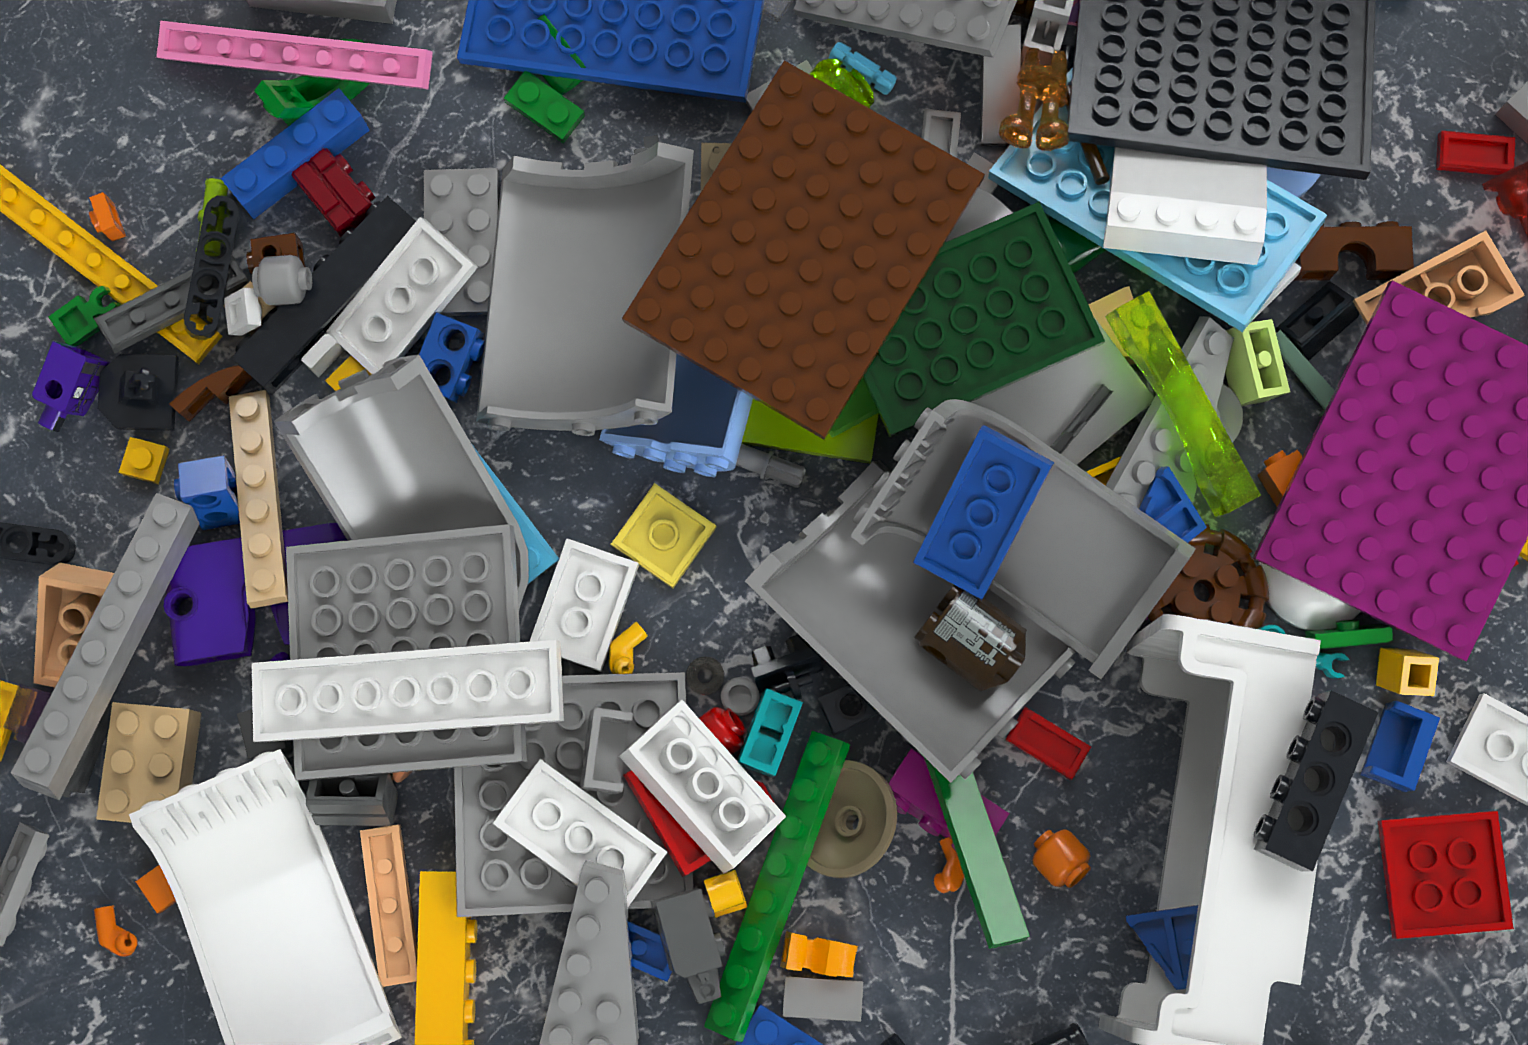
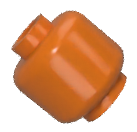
[1032,829,1091,888]

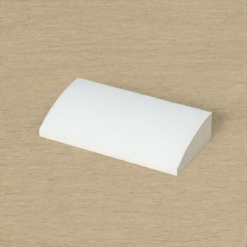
[619,700,786,874]

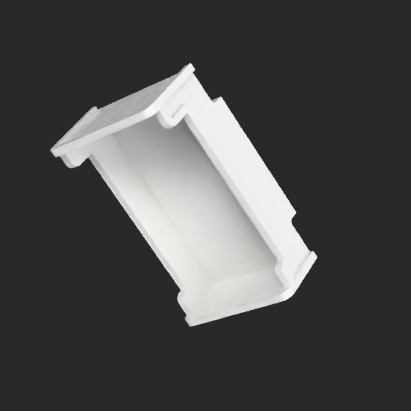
[1098,614,1335,1045]

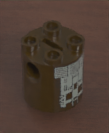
[914,585,1027,692]

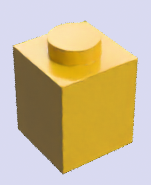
[1376,647,1439,696]

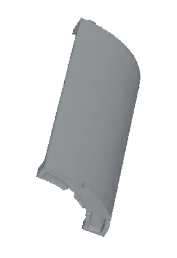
[476,142,694,436]
[745,460,1076,783]

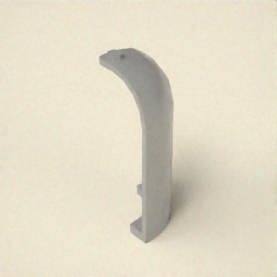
[274,355,529,608]

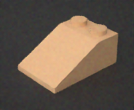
[34,563,114,688]

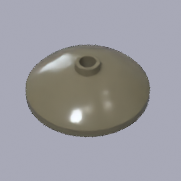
[807,760,897,878]

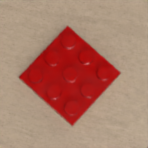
[1377,811,1514,939]

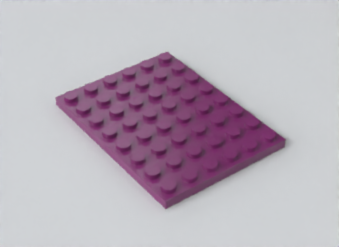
[1253,280,1528,662]

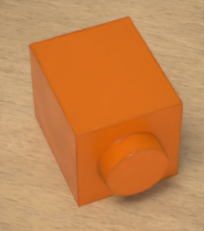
[1257,449,1302,507]

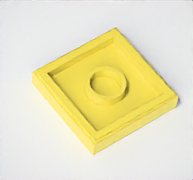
[611,483,717,589]

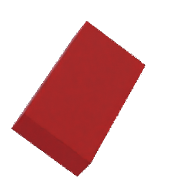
[1436,131,1515,176]
[1005,707,1091,781]

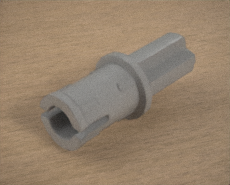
[736,444,806,488]

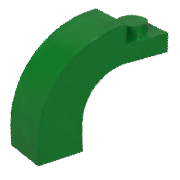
[254,39,370,126]

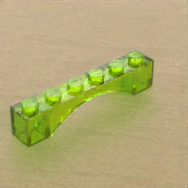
[1105,291,1261,517]

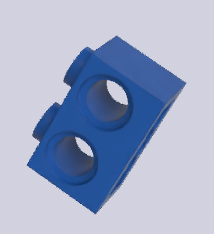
[419,312,485,403]
[174,455,240,530]

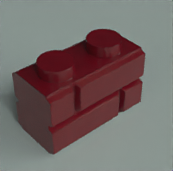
[291,148,376,237]

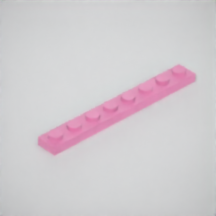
[157,21,433,90]

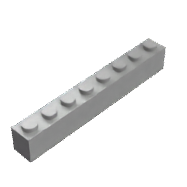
[11,493,200,800]

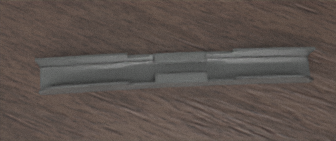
[1050,384,1114,454]

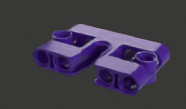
[163,523,348,666]

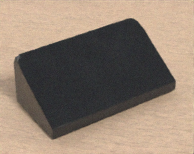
[1276,281,1360,361]

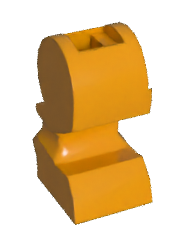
[780,931,858,978]

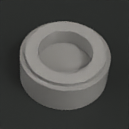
[721,677,759,716]

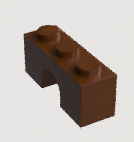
[1293,221,1414,281]

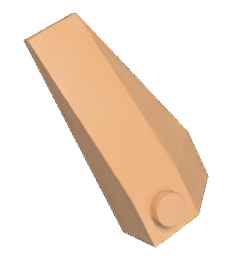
[1353,231,1525,325]

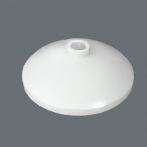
[1258,562,1361,630]

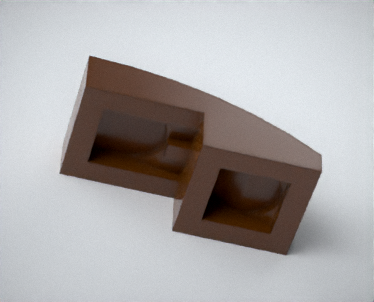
[169,365,253,422]

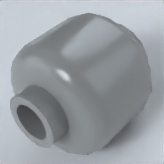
[252,255,312,306]

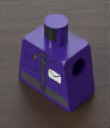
[32,341,111,432]

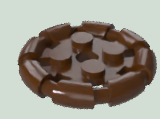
[1147,524,1269,629]

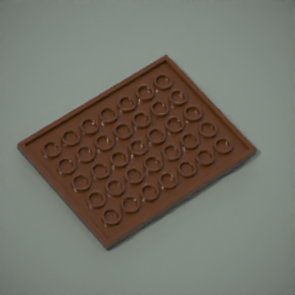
[622,60,985,440]

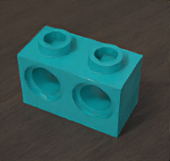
[737,688,803,777]

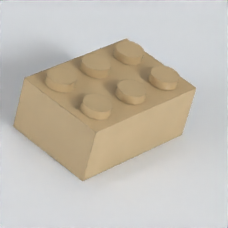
[96,702,201,823]

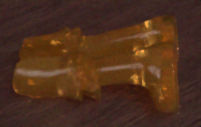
[999,47,1070,151]

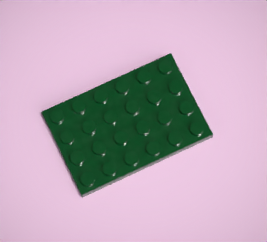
[863,202,1105,437]

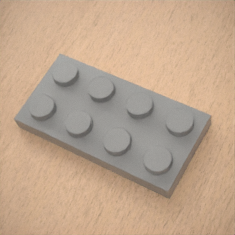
[424,168,499,316]

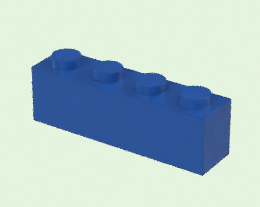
[220,88,370,220]

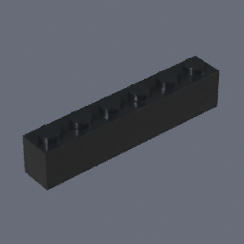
[231,195,416,395]

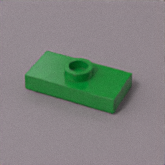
[1305,620,1393,649]

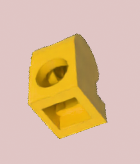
[703,870,748,918]

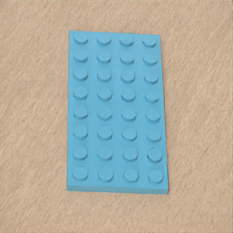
[988,67,1327,332]

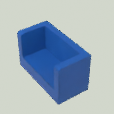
[1360,701,1440,792]

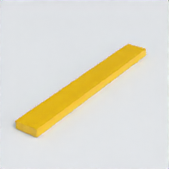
[0,165,222,365]

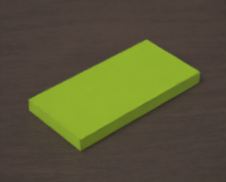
[741,398,879,464]

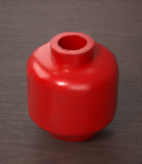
[699,707,746,755]

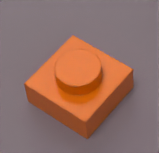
[89,192,126,242]

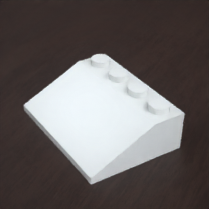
[1103,147,1267,265]

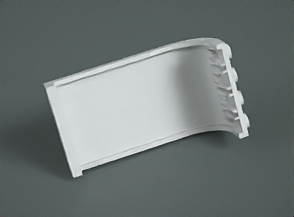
[129,749,402,1045]

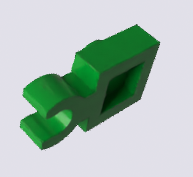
[48,286,120,347]

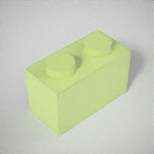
[1225,319,1290,406]

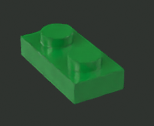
[504,71,585,144]

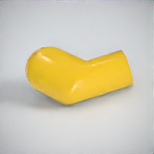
[609,622,648,674]

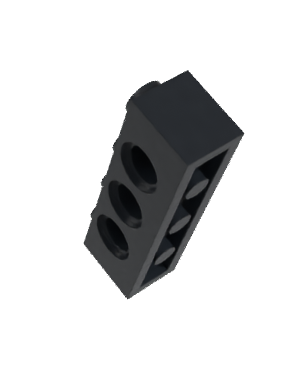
[1254,690,1379,872]

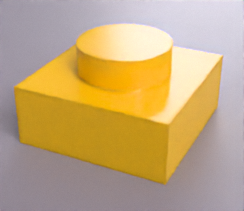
[119,437,170,484]

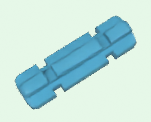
[829,42,897,95]

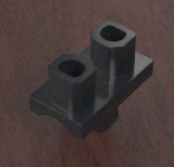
[751,634,823,700]

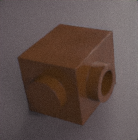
[246,233,306,274]

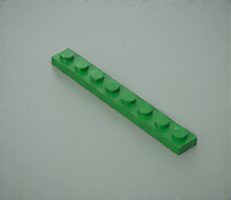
[704,731,851,1042]

